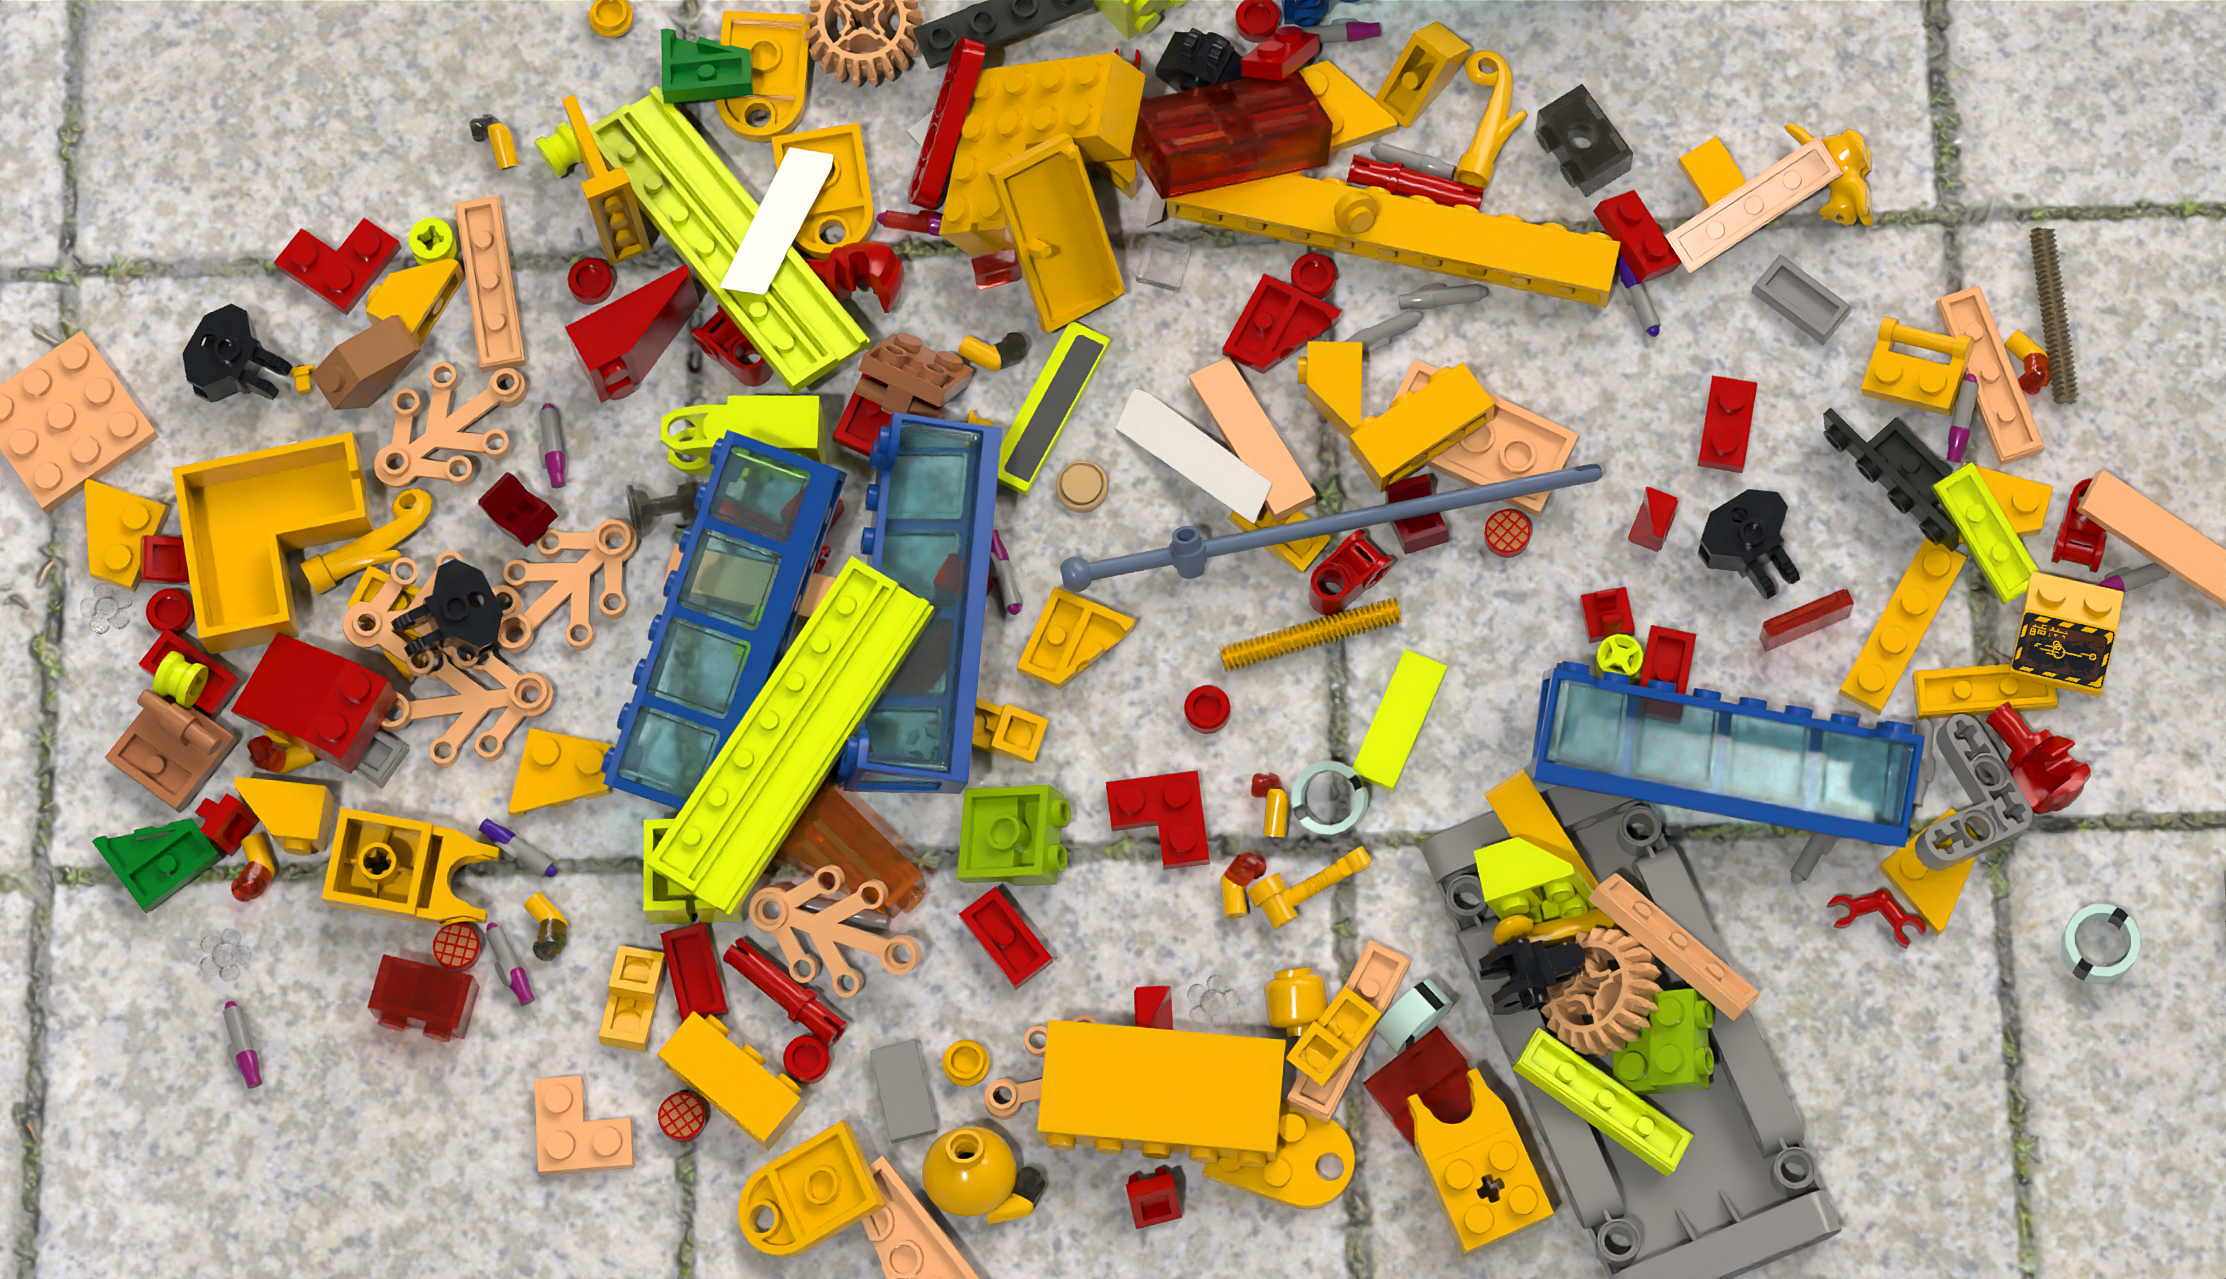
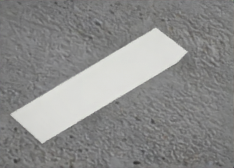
[719,147,834,295]
[1115,388,1273,524]

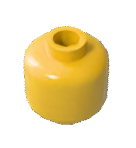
[1264,967,1328,1037]

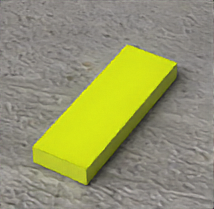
[1930,462,2040,604]
[1352,649,1448,793]

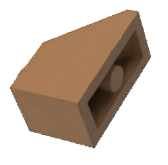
[311,315,421,410]

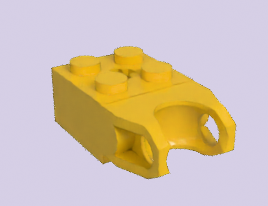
[322,807,501,927]
[1406,1068,1554,1257]

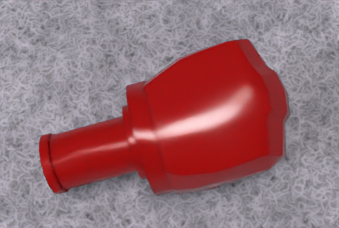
[804,241,905,313]
[1985,702,2091,815]

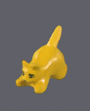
[1784,123,1873,227]

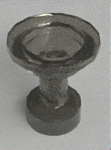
[626,483,698,538]

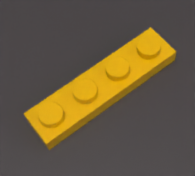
[1838,537,1967,716]

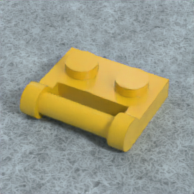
[1861,316,1974,416]

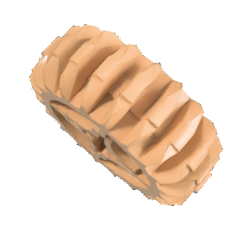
[804,0,924,88]
[1540,928,1663,1056]

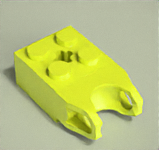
[660,395,827,484]

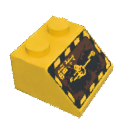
[2008,571,2124,698]

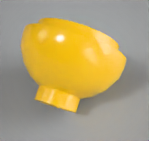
[922,1126,1017,1216]

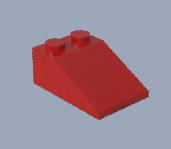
[565,264,700,403]
[231,632,398,774]

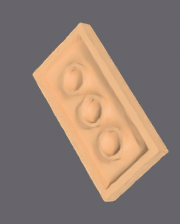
[1387,358,1579,518]

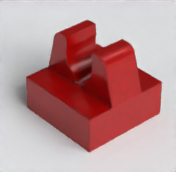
[1580,587,1635,644]
[195,793,259,857]
[1125,1167,1182,1229]

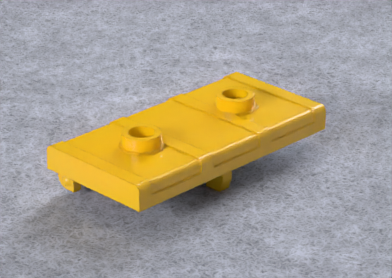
[987,133,1125,334]

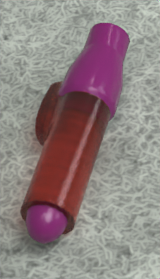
[876,210,943,236]

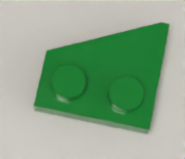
[661,28,753,104]
[92,818,221,914]

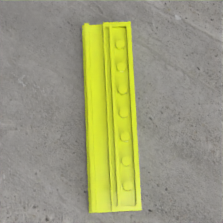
[589,85,871,394]
[646,556,935,919]

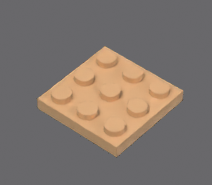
[0,330,159,514]

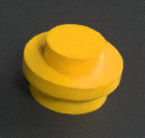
[589,0,634,38]
[1334,191,1378,234]
[942,1040,990,1087]

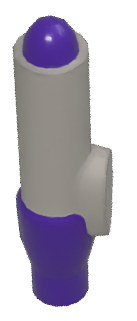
[1616,256,1661,337]
[478,818,557,878]

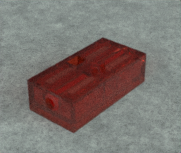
[1131,69,1333,199]

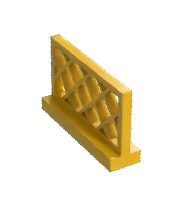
[562,94,651,266]

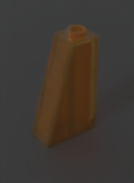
[774,780,926,919]

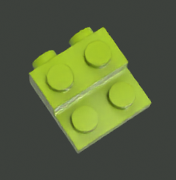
[957,785,1071,886]
[1613,988,1714,1096]

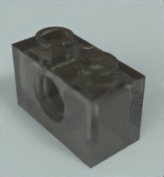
[1534,84,1633,197]

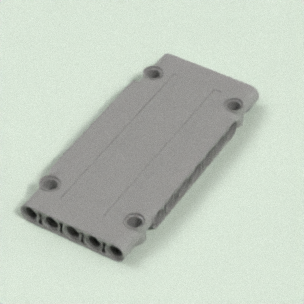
[1420,762,1842,1279]

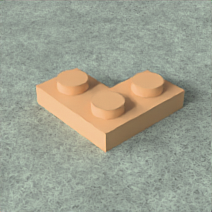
[534,1076,635,1176]

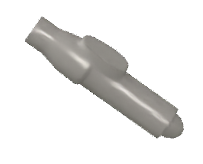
[1370,143,1456,180]
[1398,283,1488,310]
[1343,310,1422,353]
[1913,718,1935,808]
[1790,803,1846,884]
[798,898,889,930]

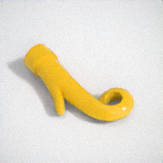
[1454,50,1528,188]
[300,488,432,596]
[1492,908,1630,949]

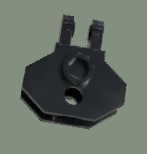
[1155,28,1253,111]
[182,304,293,403]
[1698,489,1800,599]
[391,559,503,658]
[1477,938,1586,1015]

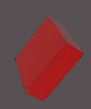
[140,535,189,585]

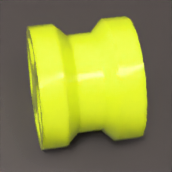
[534,122,583,178]
[408,217,458,266]
[1595,634,1643,685]
[152,651,208,708]

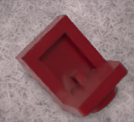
[478,472,558,548]
[1385,474,1448,555]

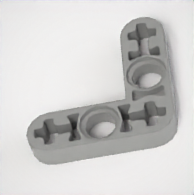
[1915,714,2033,871]

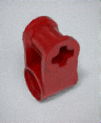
[690,304,773,387]
[2051,478,2107,573]
[1309,529,1394,616]

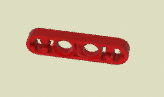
[908,37,985,210]

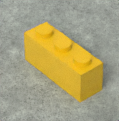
[1349,362,1495,493]
[657,1011,805,1152]

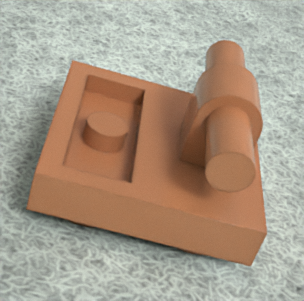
[855,333,974,430]
[105,689,237,813]

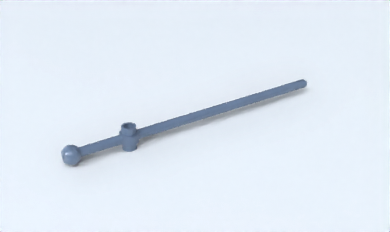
[1060,464,1603,593]

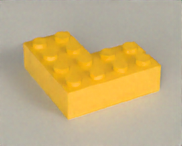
[939,52,1146,256]
[172,432,375,655]

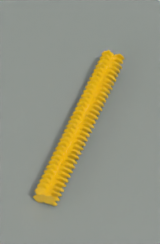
[1219,597,1402,672]

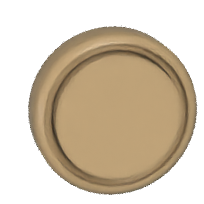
[1056,461,1108,513]

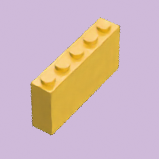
[1037,1019,1286,1167]

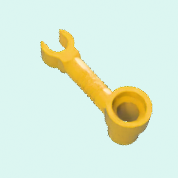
[1247,846,1372,930]

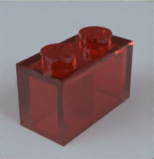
[367,954,480,1042]

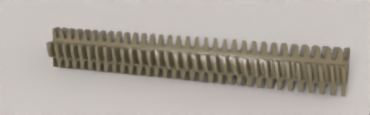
[2029,227,2079,404]

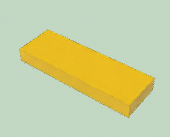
[1912,664,2058,720]
[1484,768,1599,889]

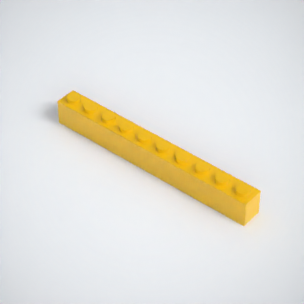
[1166,150,1621,308]

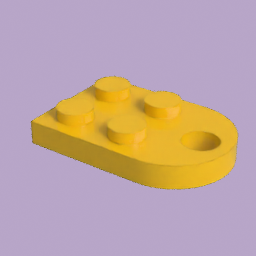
[715,11,811,143]
[771,122,875,260]
[1202,1102,1355,1210]
[738,1121,886,1258]

